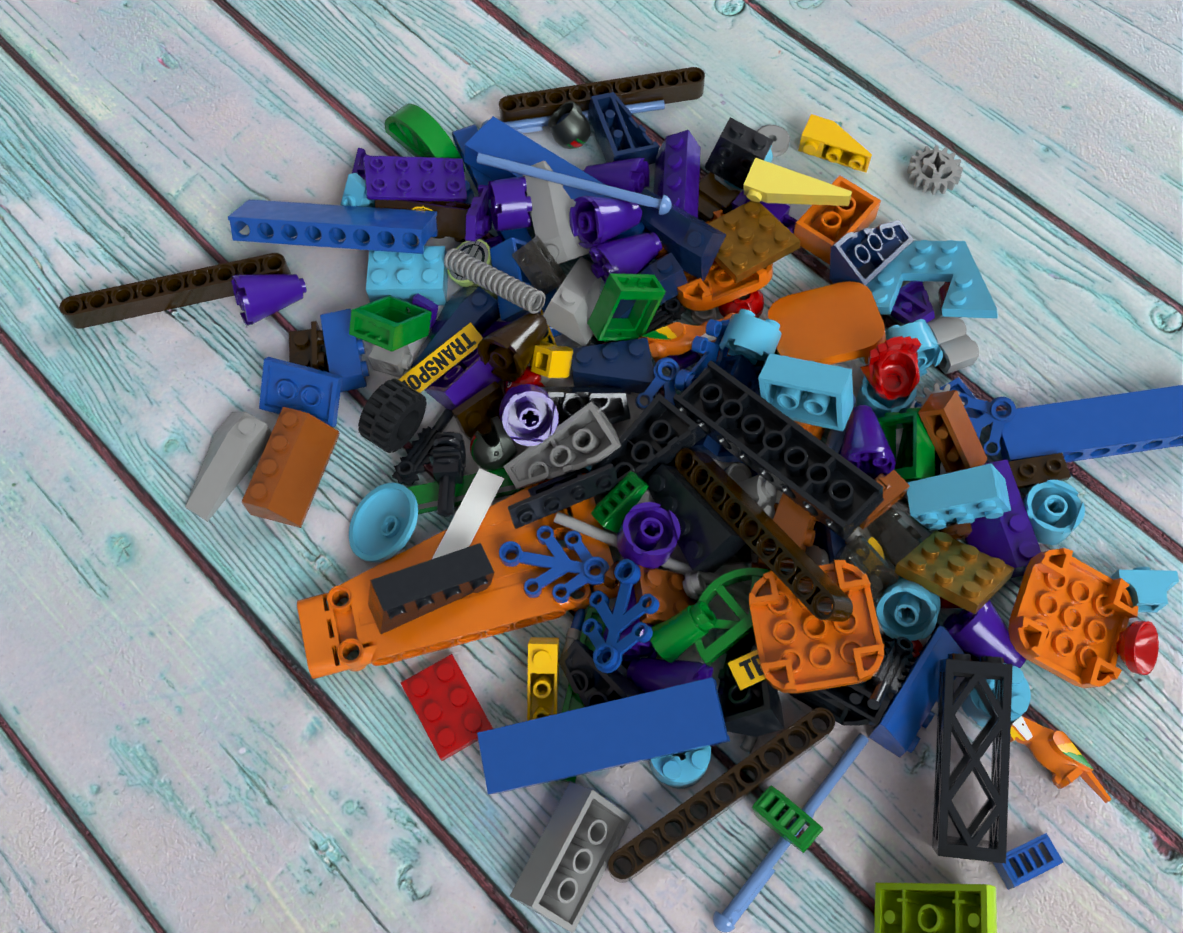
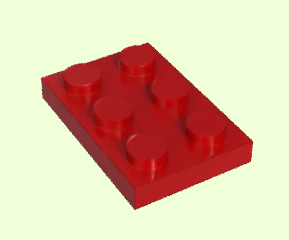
[400,654,493,761]

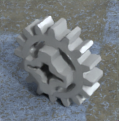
[907,145,963,195]

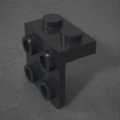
[705,117,774,189]

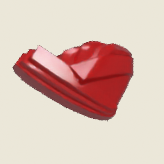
[860,336,922,400]

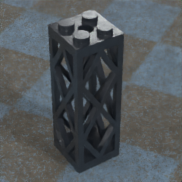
[932,653,1013,864]

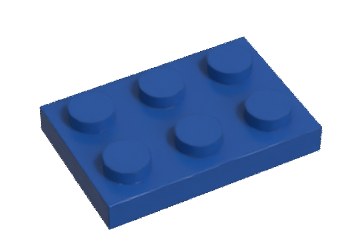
[259,357,343,428]

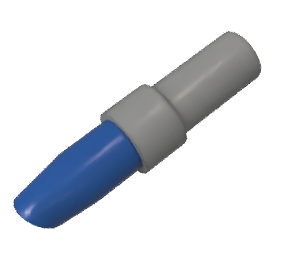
[560,609,586,658]

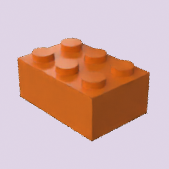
[794,175,881,265]

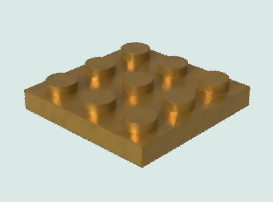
[708,201,800,283]
[894,530,1014,614]

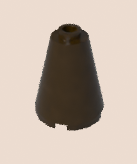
[478,312,548,382]

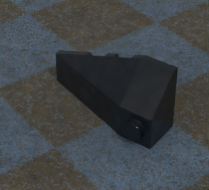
[717,630,785,737]
[558,639,645,768]

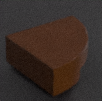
[938,523,972,540]
[604,560,620,590]

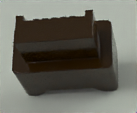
[698,172,741,222]

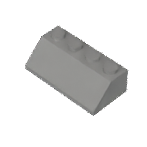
[510,782,631,933]

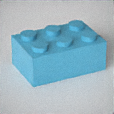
[366,246,448,306]
[758,353,854,431]
[907,463,1011,530]

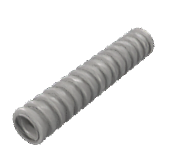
[444,248,545,314]

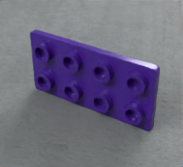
[364,155,467,202]

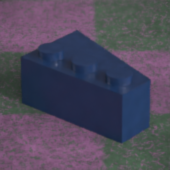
[588,92,660,165]
[571,338,656,398]

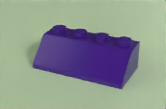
[653,130,701,218]
[424,321,510,411]
[965,460,1041,578]

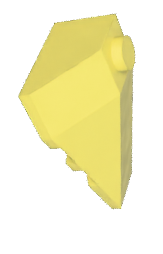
[743,158,852,206]

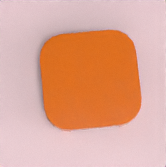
[655,210,773,311]
[768,281,886,365]
[1008,548,1138,688]
[749,560,884,693]

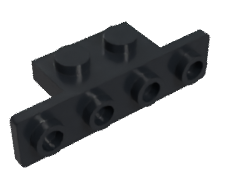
[508,464,618,529]

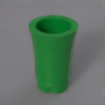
[650,600,717,663]

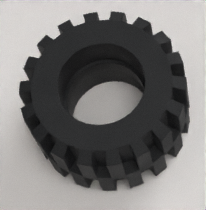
[358,378,427,453]

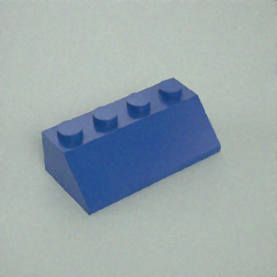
[869,626,964,758]

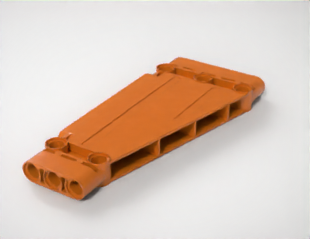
[297,472,620,679]

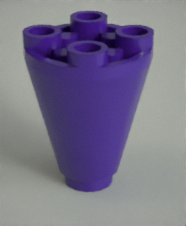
[589,232,662,284]
[840,405,896,479]
[943,600,1026,668]
[627,657,713,693]

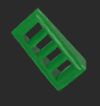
[591,471,649,533]
[752,785,823,853]

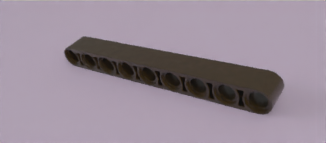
[499,67,705,122]
[59,253,291,329]
[675,448,853,622]
[608,708,835,883]

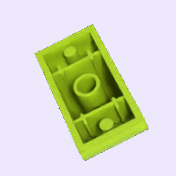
[874,882,997,933]

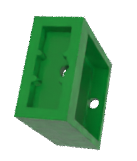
[587,273,666,341]
[349,295,432,352]
[877,408,935,482]

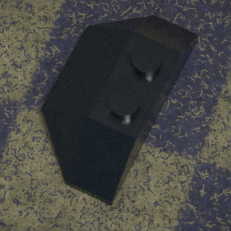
[789,679,891,726]

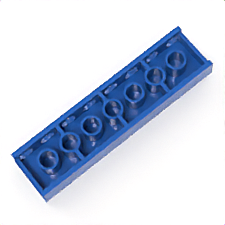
[464,116,649,242]
[228,199,438,254]
[989,385,1183,462]
[477,677,730,795]

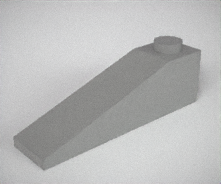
[523,161,590,268]
[543,257,601,347]
[503,402,621,489]
[185,411,272,522]

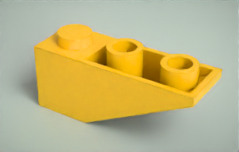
[798,114,872,173]
[527,637,559,721]

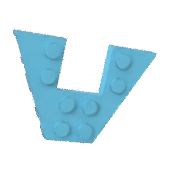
[866,240,998,319]

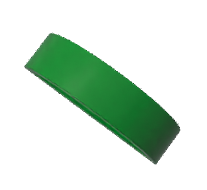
[385,103,465,172]
[695,568,770,666]

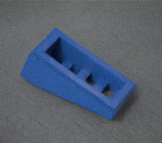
[993,833,1064,890]

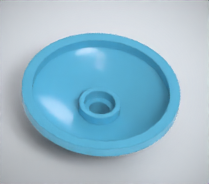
[349,483,418,563]

